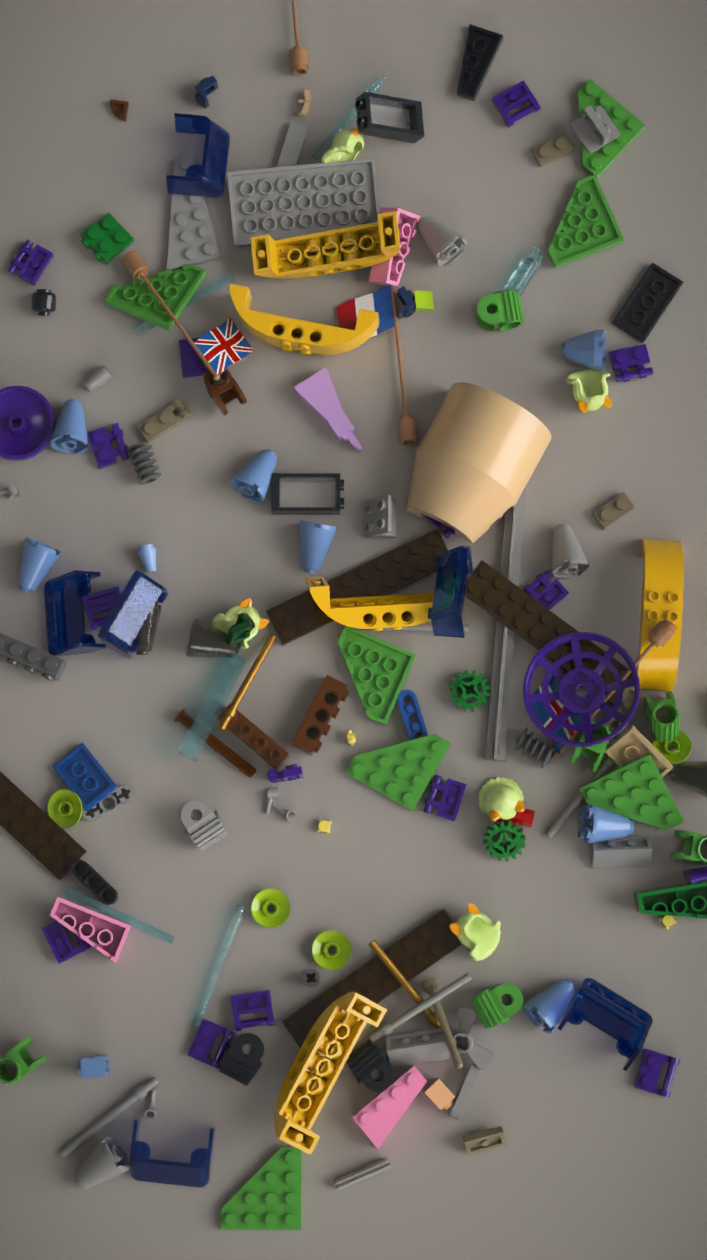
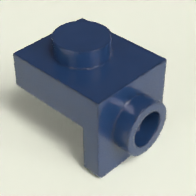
[194,75,218,108]
[397,286,416,319]

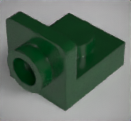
[226,613,252,645]

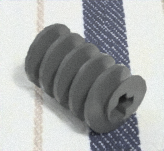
[128,442,161,485]
[515,727,557,768]

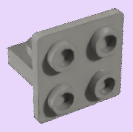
[570,105,620,154]
[364,494,396,538]

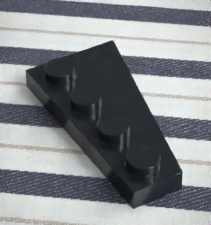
[457,24,503,101]

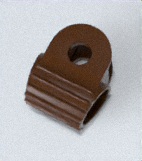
[204,368,247,416]

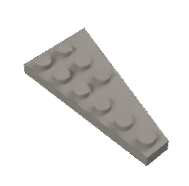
[167,154,221,271]

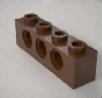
[291,675,349,756]
[217,704,289,770]

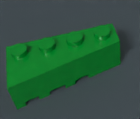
[634,880,707,919]

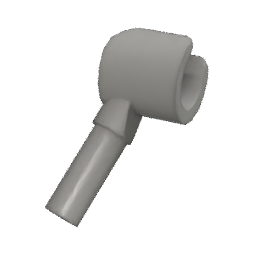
[0,485,20,498]
[264,788,279,814]
[272,803,297,822]
[144,1091,157,1120]

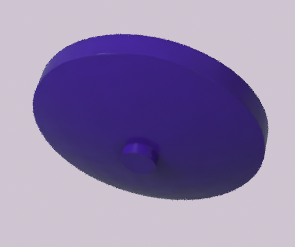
[0,386,55,461]

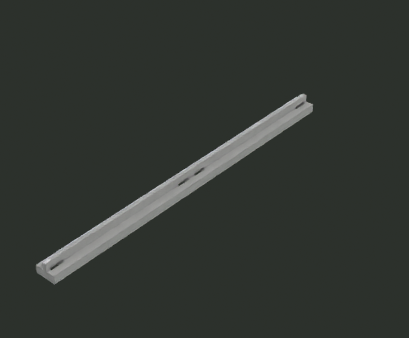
[485,485,527,761]

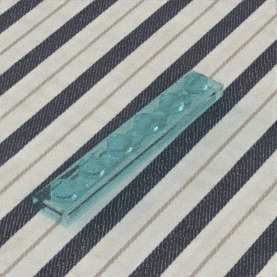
[178,651,247,761]

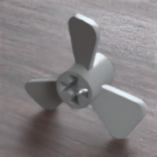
[437,1007,494,1069]

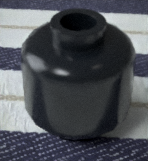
[32,289,56,316]

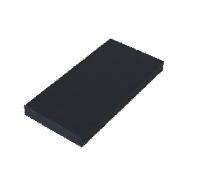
[612,262,684,343]

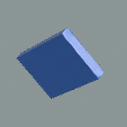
[52,743,118,811]

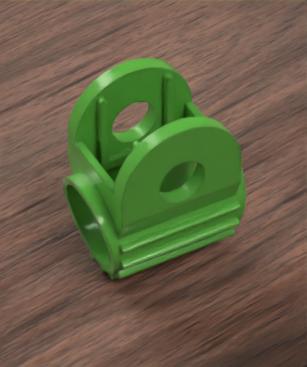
[476,290,524,331]
[643,691,680,743]
[570,721,611,773]
[670,830,707,865]
[471,983,523,1029]
[0,1036,47,1085]

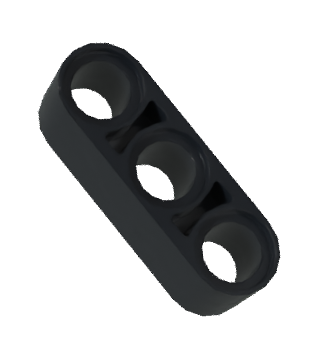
[71,860,119,905]

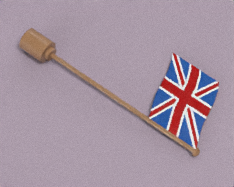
[121,250,253,381]

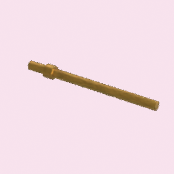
[217,634,276,731]
[368,940,441,1029]

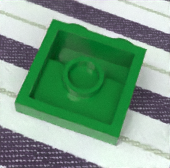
[81,213,134,265]

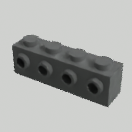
[0,633,67,681]

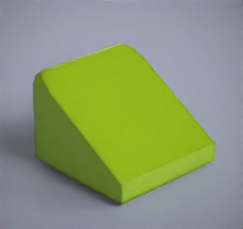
[414,290,434,312]

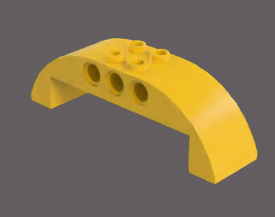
[250,211,401,279]
[229,284,380,356]
[637,538,684,692]
[305,569,464,631]
[274,992,387,1155]

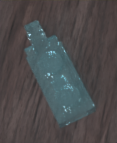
[504,247,544,296]

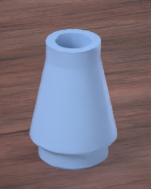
[137,544,157,573]

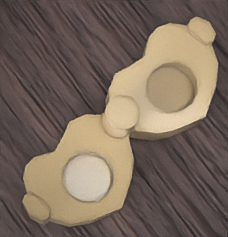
[298,88,311,116]

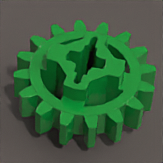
[449,670,490,712]
[483,819,526,862]

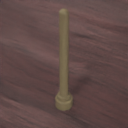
[420,978,463,1069]

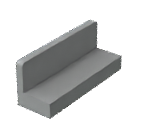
[591,836,652,868]
[386,1028,449,1067]

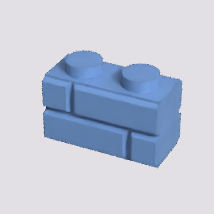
[77,1055,110,1079]

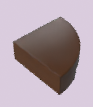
[110,99,129,121]

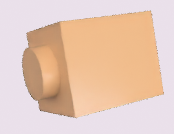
[424,1078,455,1110]

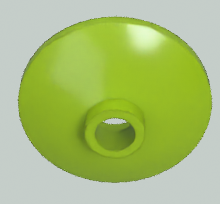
[653,730,692,764]
[48,789,83,828]
[251,889,291,928]
[312,930,351,970]

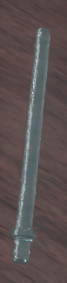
[191,904,245,1029]

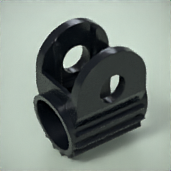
[219,1033,264,1086]
[346,1040,394,1092]

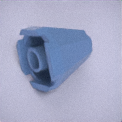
[562,329,606,370]

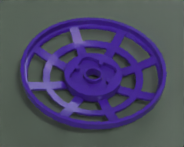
[523,632,640,747]

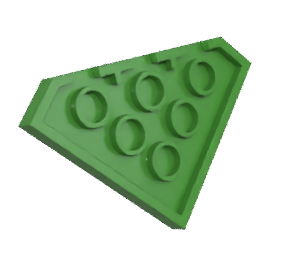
[577,79,645,178]
[548,174,624,268]
[104,264,207,331]
[338,625,416,726]
[345,734,451,811]
[579,753,684,830]
[221,1147,302,1230]

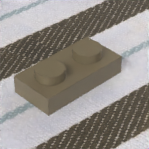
[532,134,573,167]
[592,492,635,530]
[463,1126,506,1155]

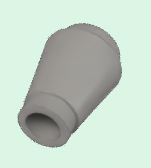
[84,365,113,391]

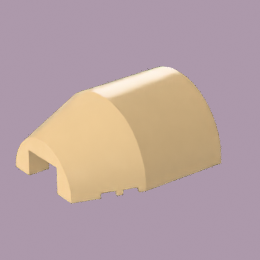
[406,382,552,544]

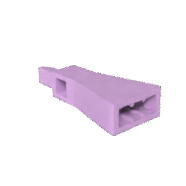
[294,367,362,452]

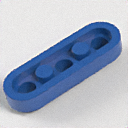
[397,690,428,740]

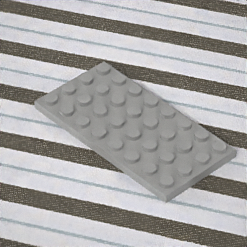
[227,158,380,247]

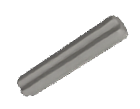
[334,1158,391,1190]

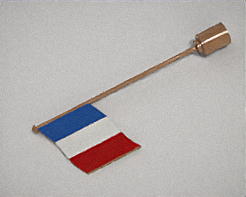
[337,286,418,445]

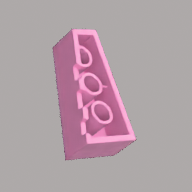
[369,208,421,286]
[49,896,131,963]
[352,1065,427,1149]

